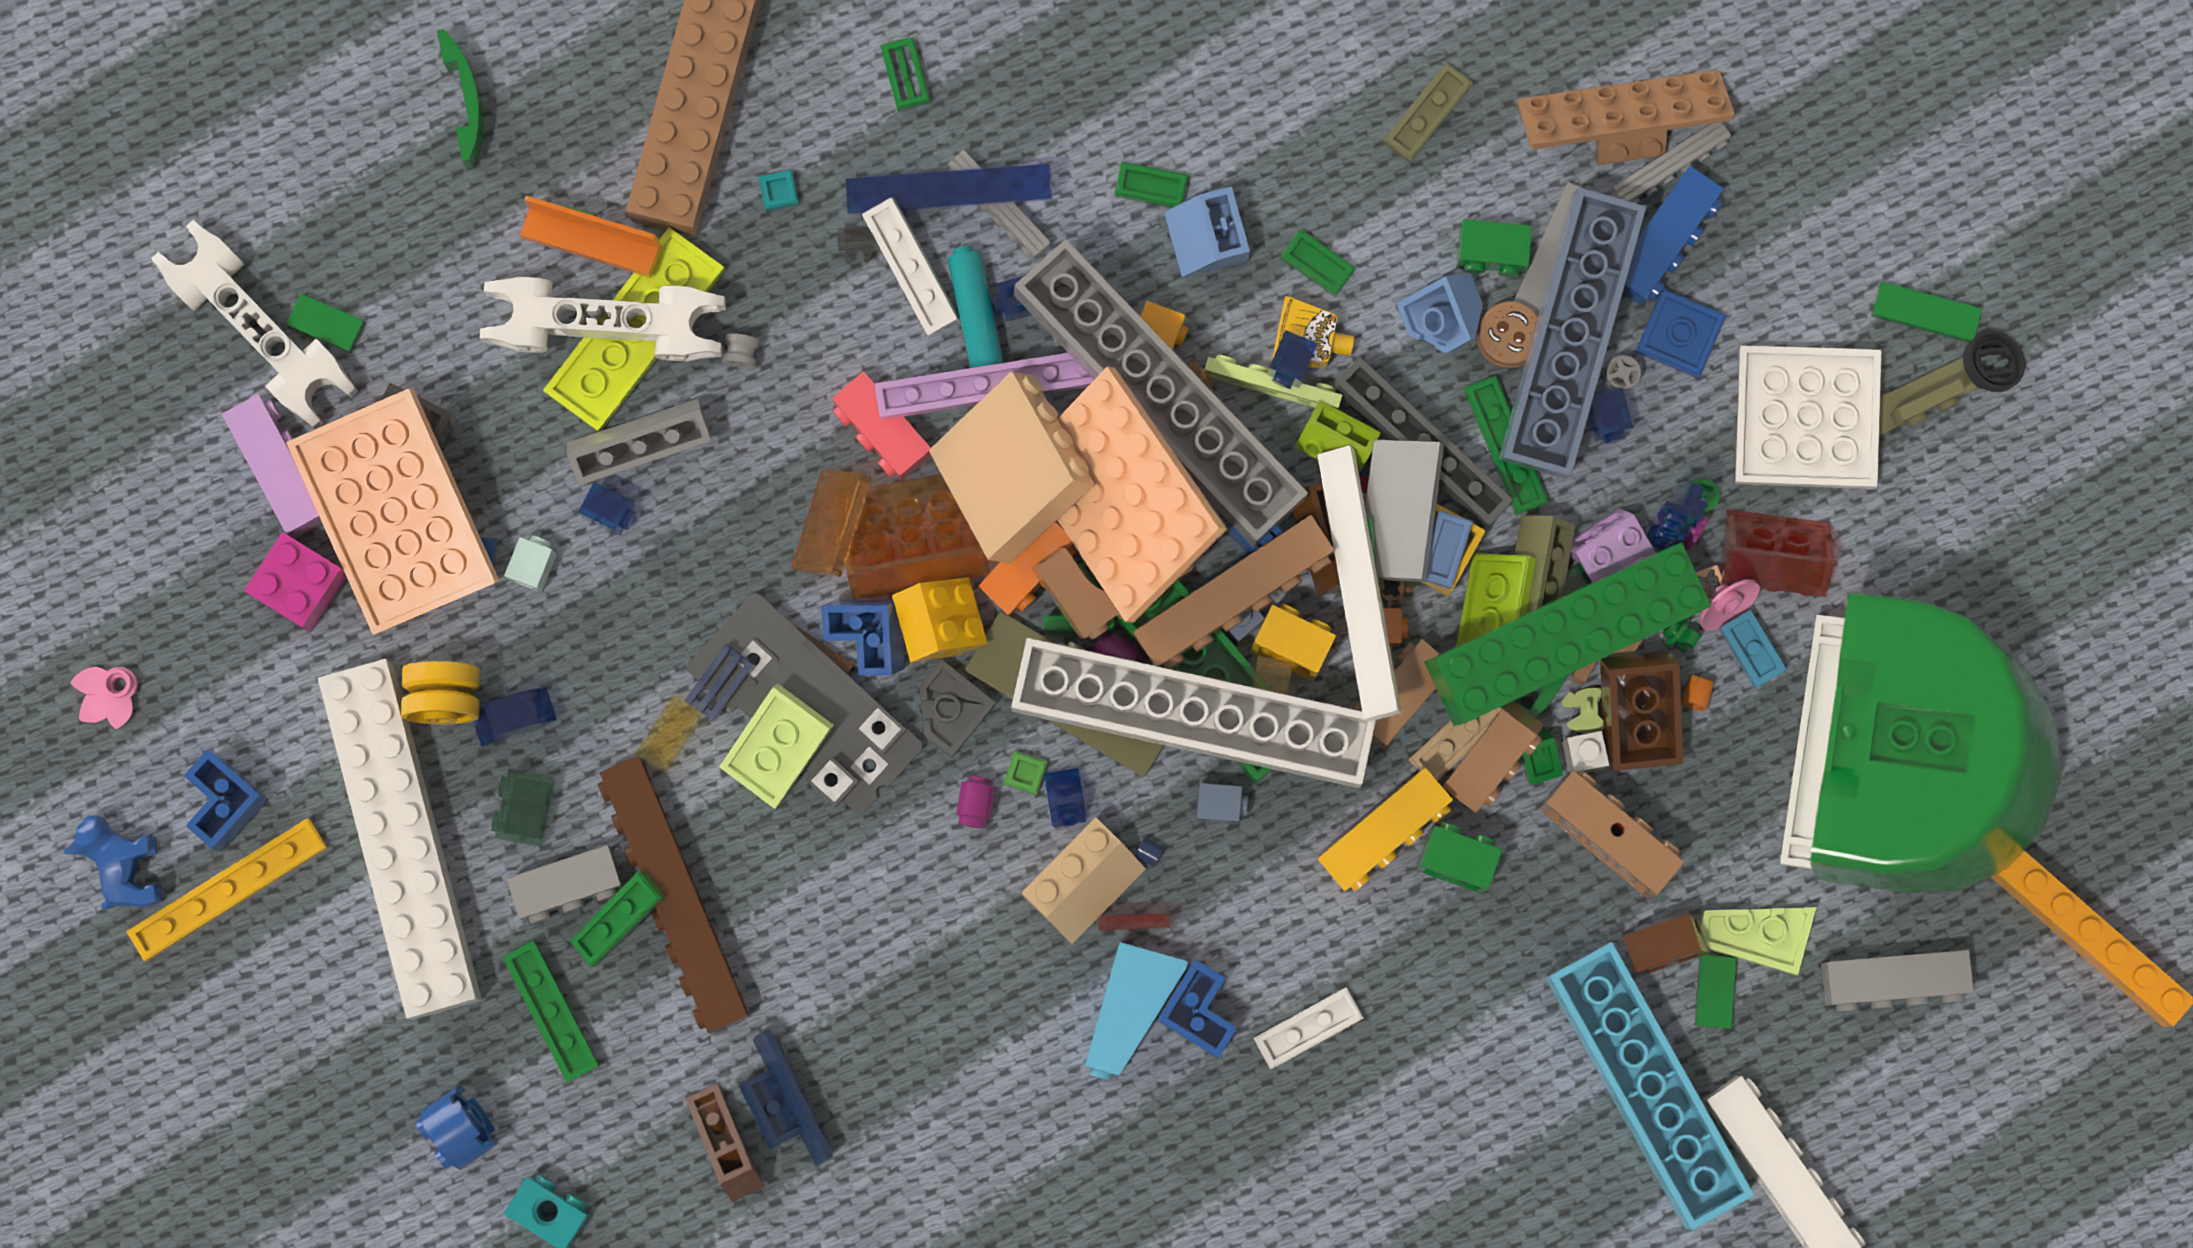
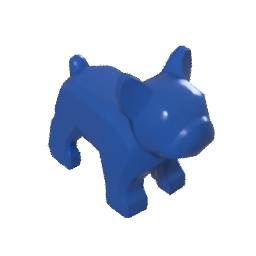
[64,815,163,910]

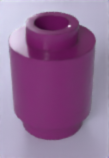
[1093,630,1147,664]
[956,776,996,829]

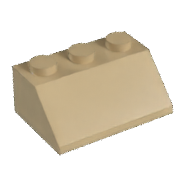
[1021,817,1146,944]

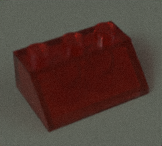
[1720,509,1835,597]

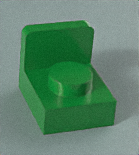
[1520,727,1563,786]

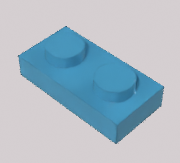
[1719,610,1787,689]

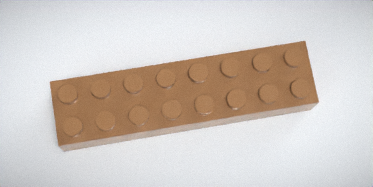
[626,0,762,237]

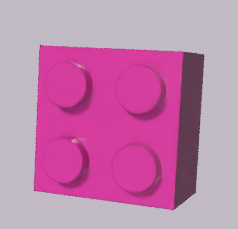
[244,532,347,632]

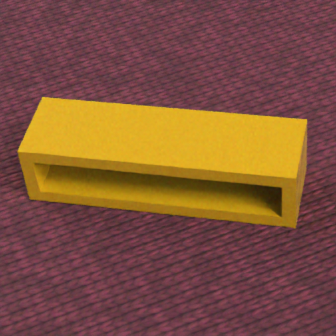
[1317,767,1453,892]

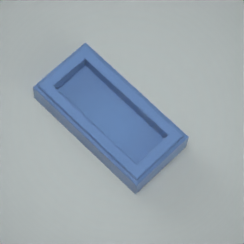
[1426,511,1473,589]

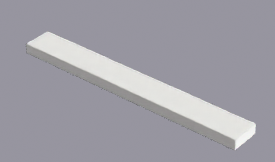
[1318,445,1401,722]

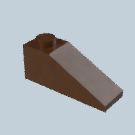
[685,1083,765,1202]

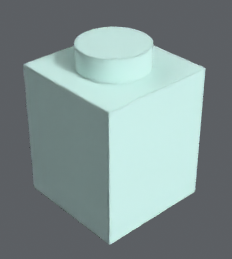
[504,535,557,593]

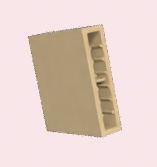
[929,371,1095,564]

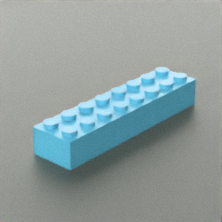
[1545,942,1754,1230]

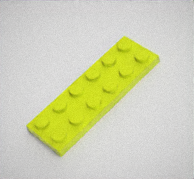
[543,227,725,432]

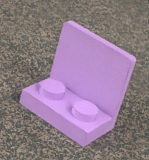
[1570,508,1656,582]

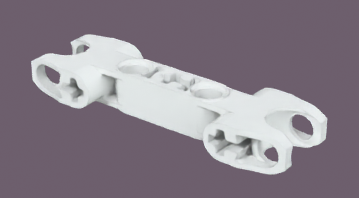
[151,220,358,429]
[480,277,726,362]

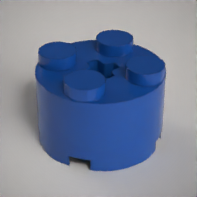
[415,1086,499,1170]

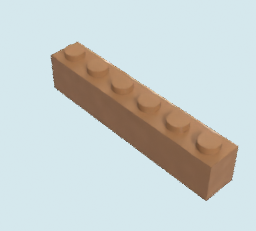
[1133,515,1335,670]

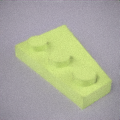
[1699,907,1817,976]

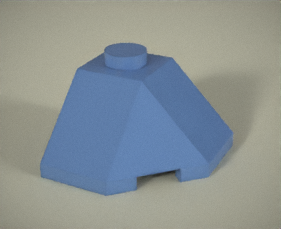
[1396,273,1483,353]

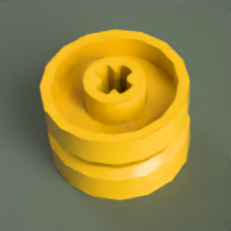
[401,661,480,725]

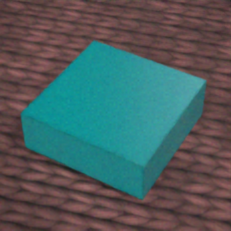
[758,170,799,212]

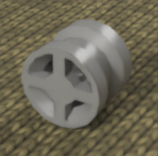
[721,333,760,369]
[1603,355,1641,394]

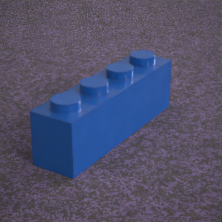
[1622,166,1724,306]

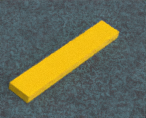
[126,818,328,962]

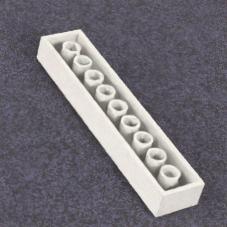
[1011,638,1376,788]
[318,659,482,1020]

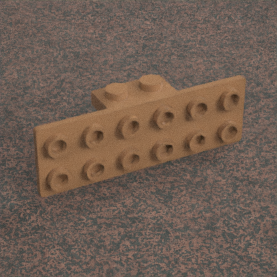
[1518,70,1735,165]

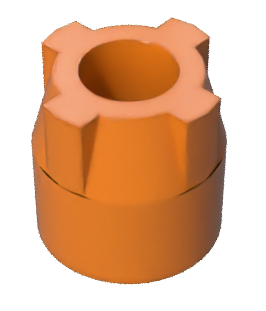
[1681,675,1714,711]

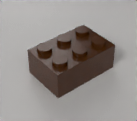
[1600,651,1683,771]

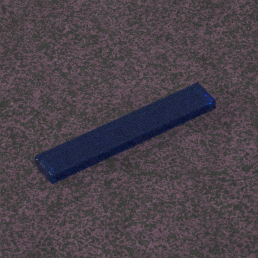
[846,164,1052,214]

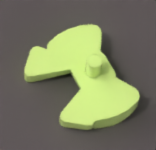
[1561,688,1604,734]

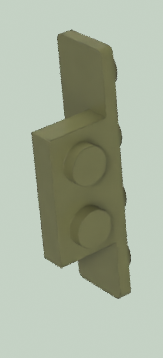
[1879,357,1979,436]

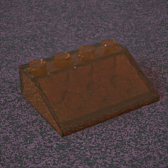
[834,474,990,600]

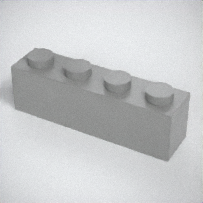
[567,398,711,485]
[1821,950,1974,1012]

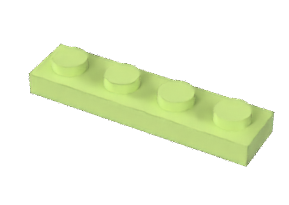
[1204,355,1342,409]

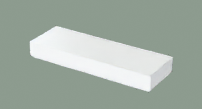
[1253,987,1363,1070]

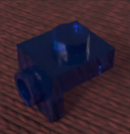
[1044,768,1087,827]

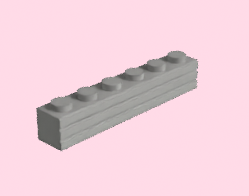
[1610,122,1731,204]
[948,150,1051,260]

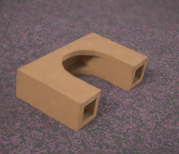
[1031,547,1194,639]

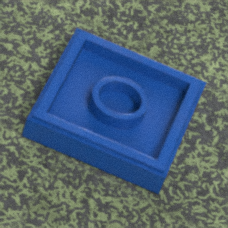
[1635,288,1726,379]

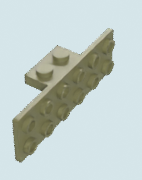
[965,612,1164,777]

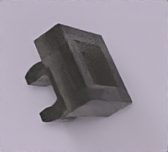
[837,226,874,264]

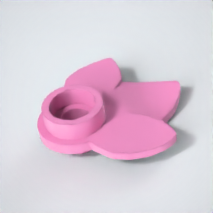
[71,667,138,729]

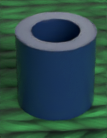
[1135,838,1164,867]

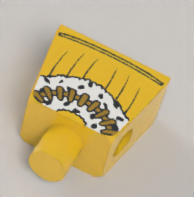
[1271,296,1355,369]

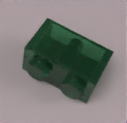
[491,769,555,848]

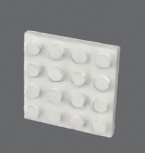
[1735,346,1881,489]

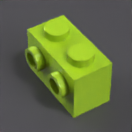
[1294,400,1381,473]

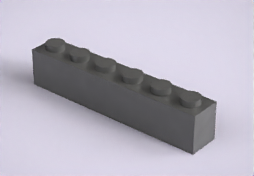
[1334,357,1513,530]

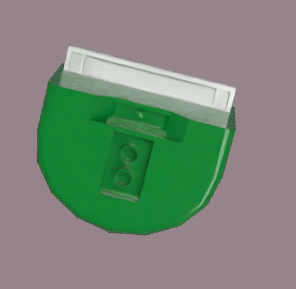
[1780,592,2061,893]

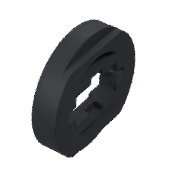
[1963,331,2025,393]

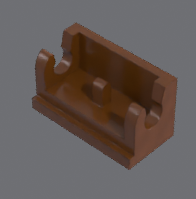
[1623,913,1710,975]

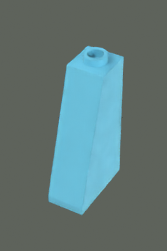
[1085,942,1188,1081]

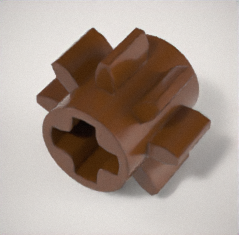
[1378,580,1413,608]

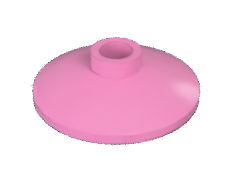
[1699,579,1760,631]

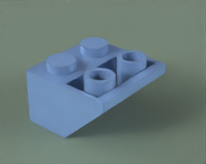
[1164,186,1250,279]

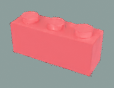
[832,371,931,481]

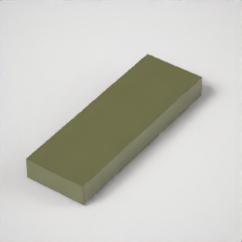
[1383,62,1473,163]

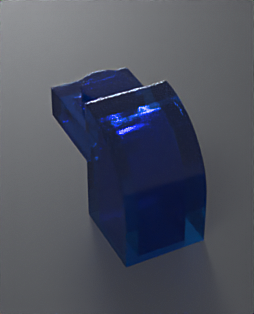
[474,687,557,747]

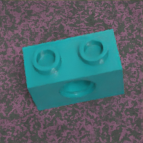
[503,1174,591,1248]

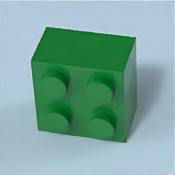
[1415,822,1502,894]

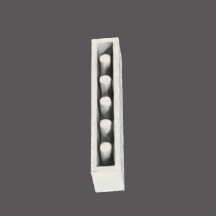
[1701,1076,1865,1248]

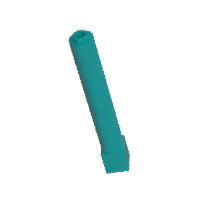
[947,246,1004,368]

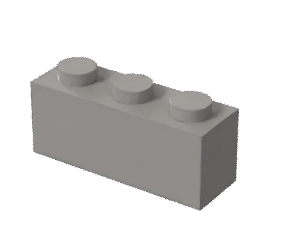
[506,845,624,924]

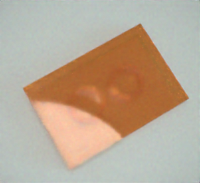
[791,470,871,577]

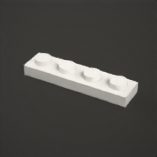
[862,197,960,336]

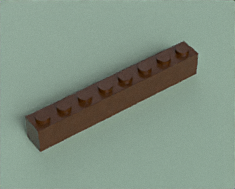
[598,756,750,1034]

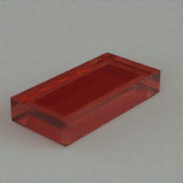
[1098,914,1170,932]

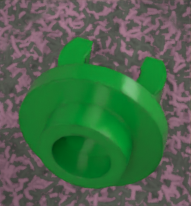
[1684,478,1720,513]
[1662,618,1701,652]

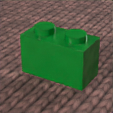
[1456,219,1532,278]

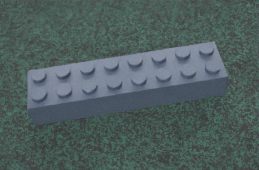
[1498,187,1646,479]

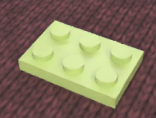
[719,683,834,809]

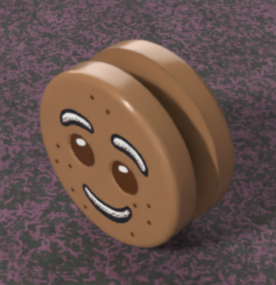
[1476,301,1538,369]

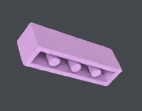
[222,394,322,539]

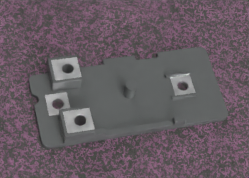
[687,593,923,814]

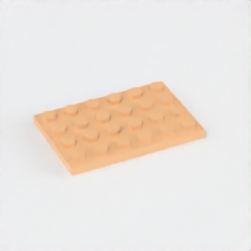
[1058,367,1226,622]
[286,387,499,635]

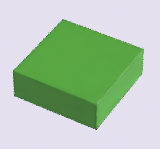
[1003,751,1048,796]

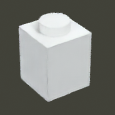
[1562,731,1609,774]

